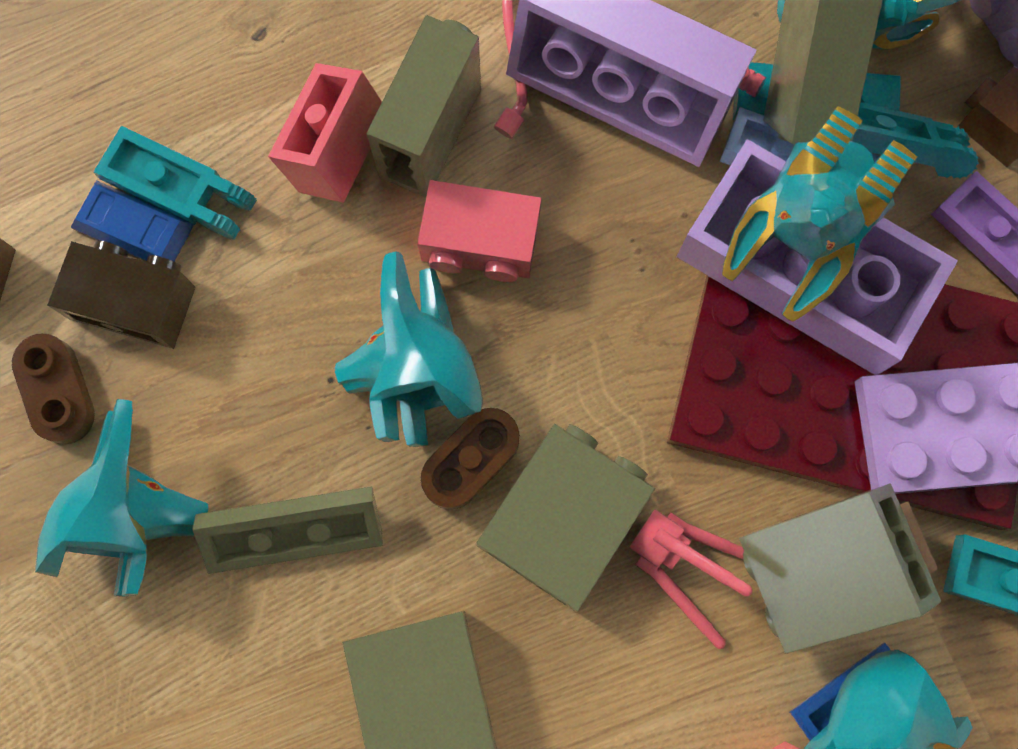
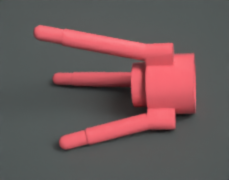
[629,509,752,649]

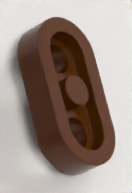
[12,333,95,444]
[421,408,520,510]

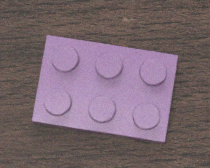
[855,363,1018,494]

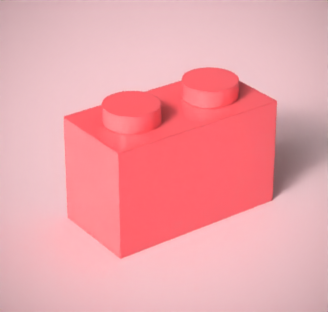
[268,63,382,203]
[417,180,541,282]

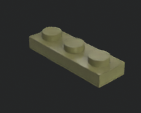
[193,486,383,574]

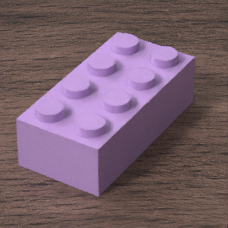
[506,0,757,167]
[676,139,958,375]

